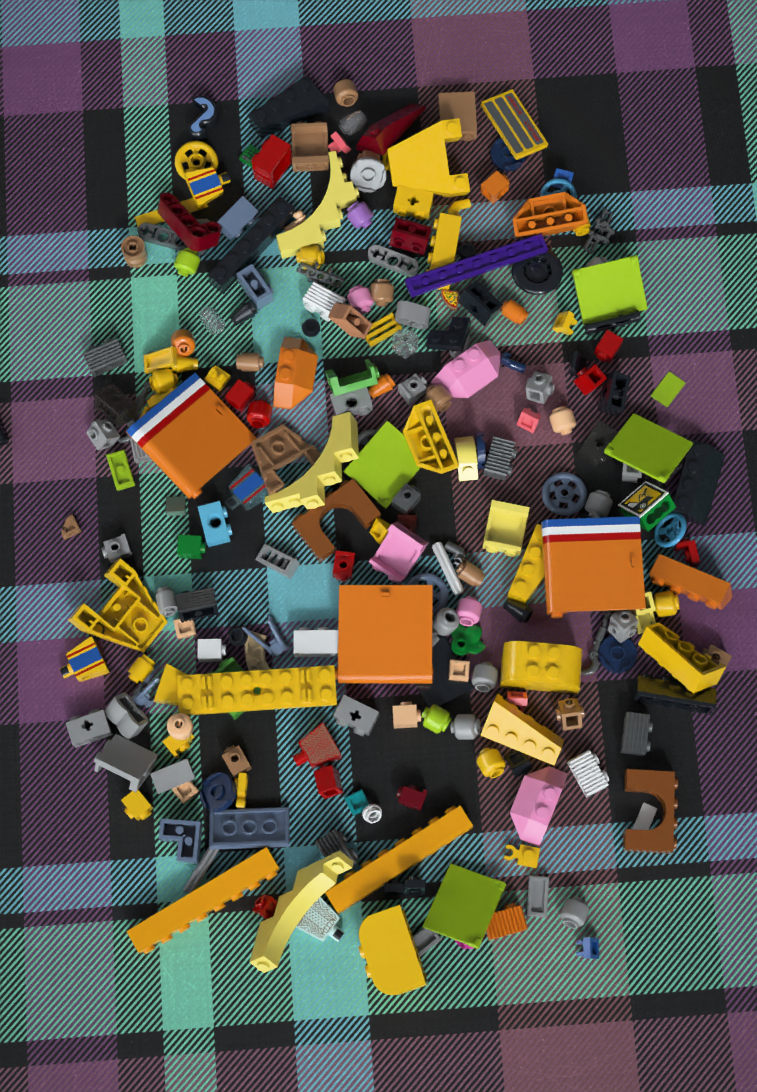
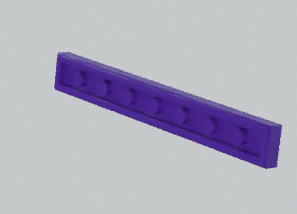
[405,233,548,298]

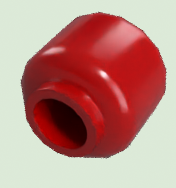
[246,399,273,428]

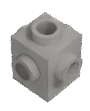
[526,371,555,404]
[86,419,121,450]
[607,610,638,643]

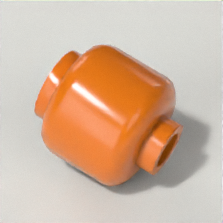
[171,329,195,357]

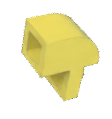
[454,436,478,481]
[630,591,656,634]

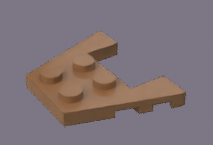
[251,424,321,496]

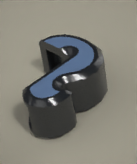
[188,96,219,142]

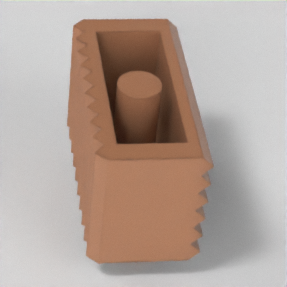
[328,302,372,339]

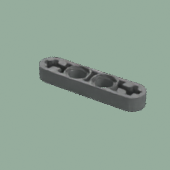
[138,223,207,256]

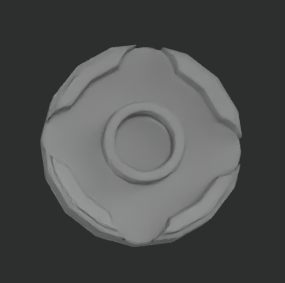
[350,156,386,192]

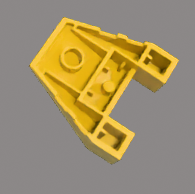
[387,118,470,197]
[68,558,168,652]

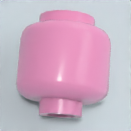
[347,285,374,314]
[456,596,482,626]

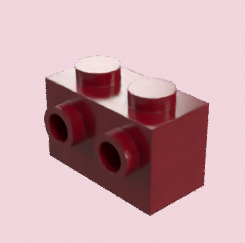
[389,217,432,255]

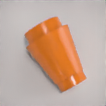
[368,373,396,399]

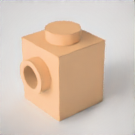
[393,702,421,729]

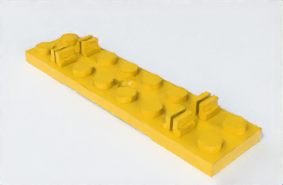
[177,665,337,715]

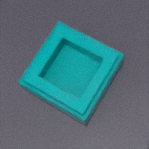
[344,789,370,816]

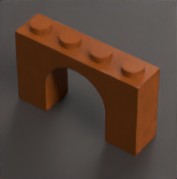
[292,479,381,563]
[623,769,678,854]

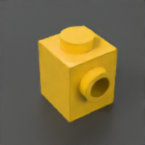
[121,790,153,821]

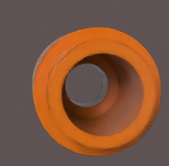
[501,299,529,325]

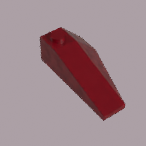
[356,104,426,155]

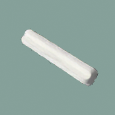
[432,542,464,595]

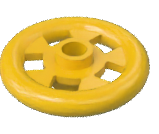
[175,141,218,180]

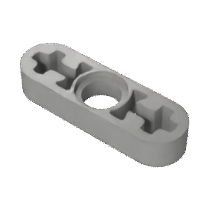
[368,245,418,277]

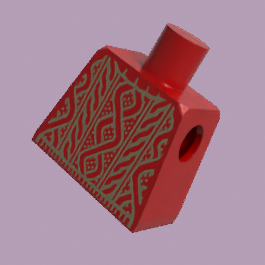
[292,723,342,769]

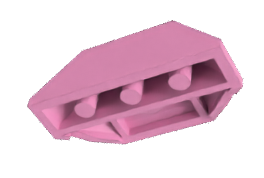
[431,340,501,398]
[510,766,568,847]

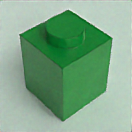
[177,535,206,559]

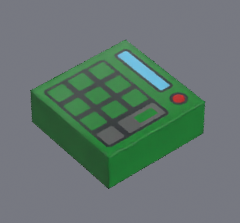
[239,145,260,169]

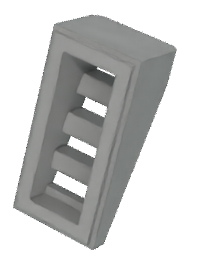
[255,543,300,579]

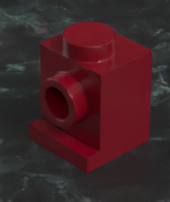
[396,785,428,812]

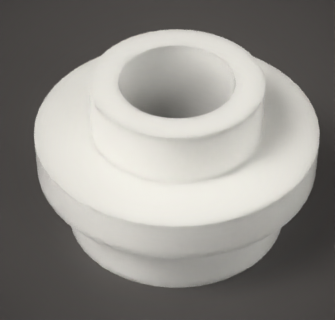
[362,804,382,823]

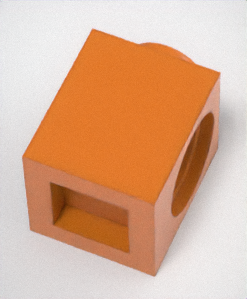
[480,171,510,204]

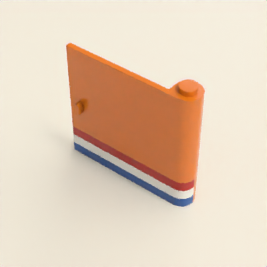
[126,373,257,499]
[541,516,646,618]

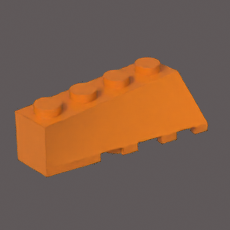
[649,554,733,610]

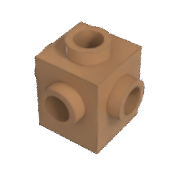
[555,698,585,730]

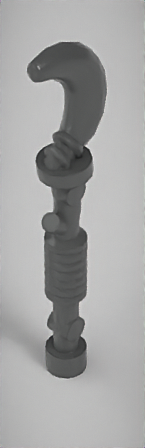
[117,381,151,443]
[581,611,612,676]

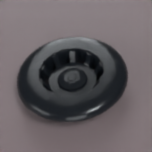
[511,249,563,295]

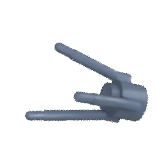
[242,615,289,657]
[131,662,160,709]

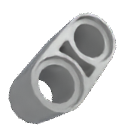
[395,301,431,329]

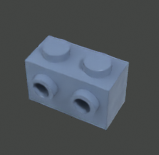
[217,196,259,240]
[236,264,274,310]

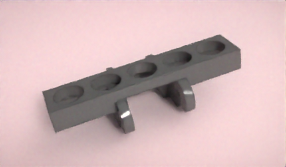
[582,209,615,254]
[296,261,344,288]

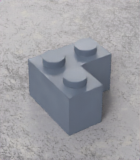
[158,819,203,864]

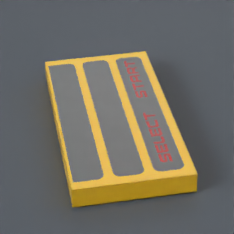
[481,89,548,160]

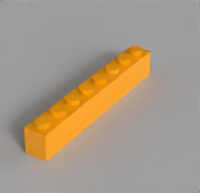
[325,806,473,914]
[126,847,280,954]

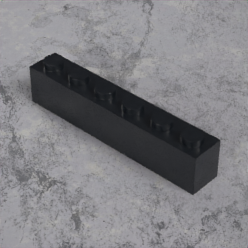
[208,197,295,295]

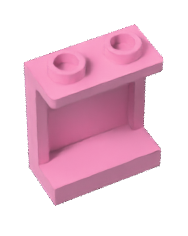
[369,522,428,583]

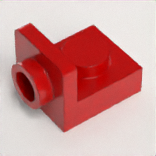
[674,539,700,567]
[252,895,277,920]

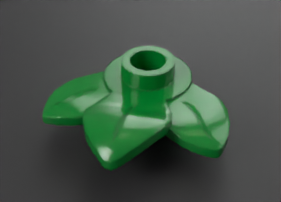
[451,623,486,655]

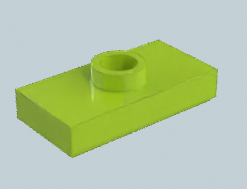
[106,450,135,491]

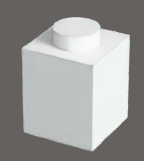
[198,639,226,662]

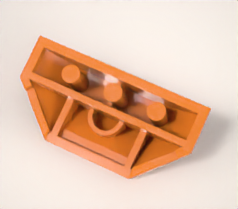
[513,192,589,238]
[273,336,318,410]

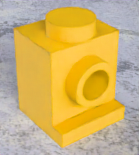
[162,727,195,759]

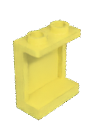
[483,500,530,557]

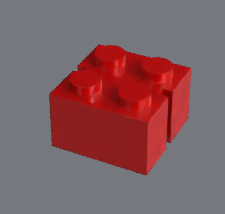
[251,134,292,189]

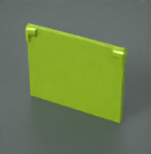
[572,255,648,325]
[604,413,693,483]
[343,421,421,509]
[423,863,506,949]

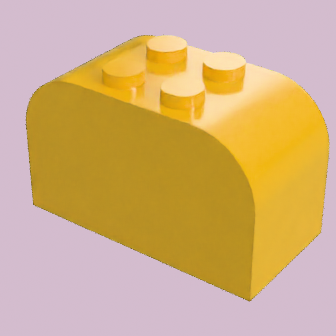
[500,641,582,694]
[358,905,429,995]

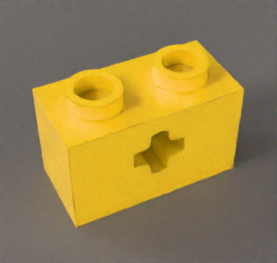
[393,185,434,220]

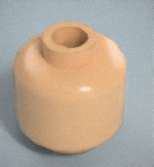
[549,406,576,436]
[167,713,194,740]

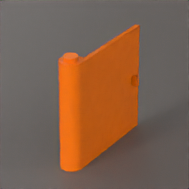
[335,585,433,684]

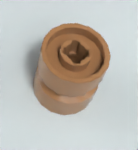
[121,235,148,268]

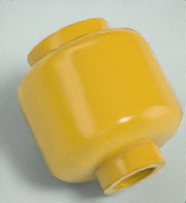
[296,245,325,269]
[149,368,178,394]
[653,591,680,617]
[476,748,506,778]

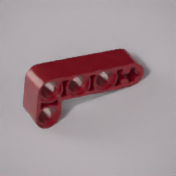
[157,193,222,251]

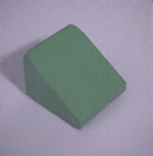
[166,496,186,516]

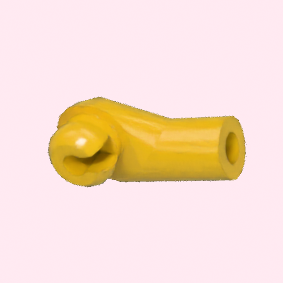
[448,199,471,216]

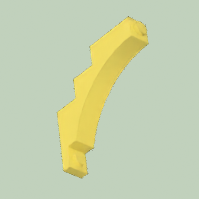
[250,850,354,973]

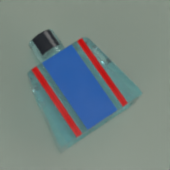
[225,464,269,510]

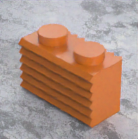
[486,903,528,941]

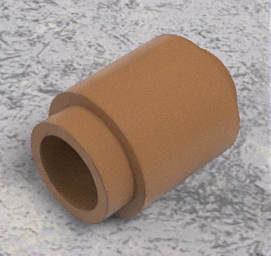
[236,353,264,371]
[456,560,486,587]

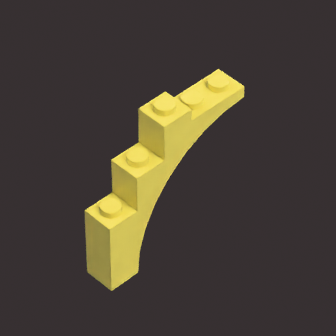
[276,151,359,259]
[265,412,359,513]

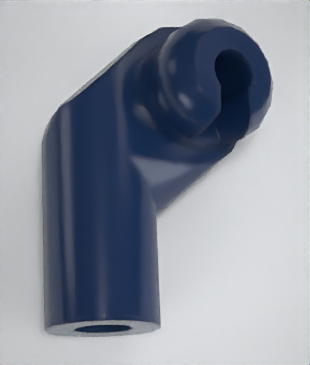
[500,352,526,373]

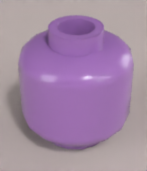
[347,201,373,229]

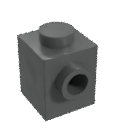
[392,483,421,517]

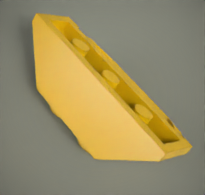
[403,400,459,474]

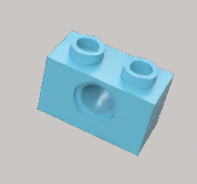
[198,501,233,547]

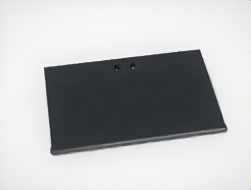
[415,628,475,709]

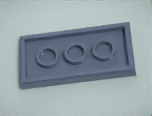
[209,807,290,850]

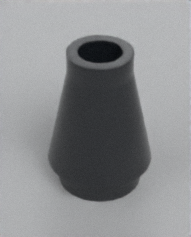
[230,300,258,326]
[503,598,533,623]

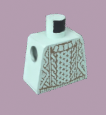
[296,897,345,942]

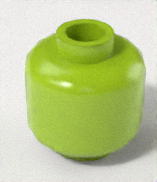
[174,248,200,277]
[421,704,452,734]

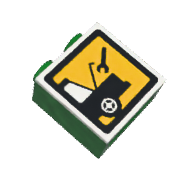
[618,481,676,532]

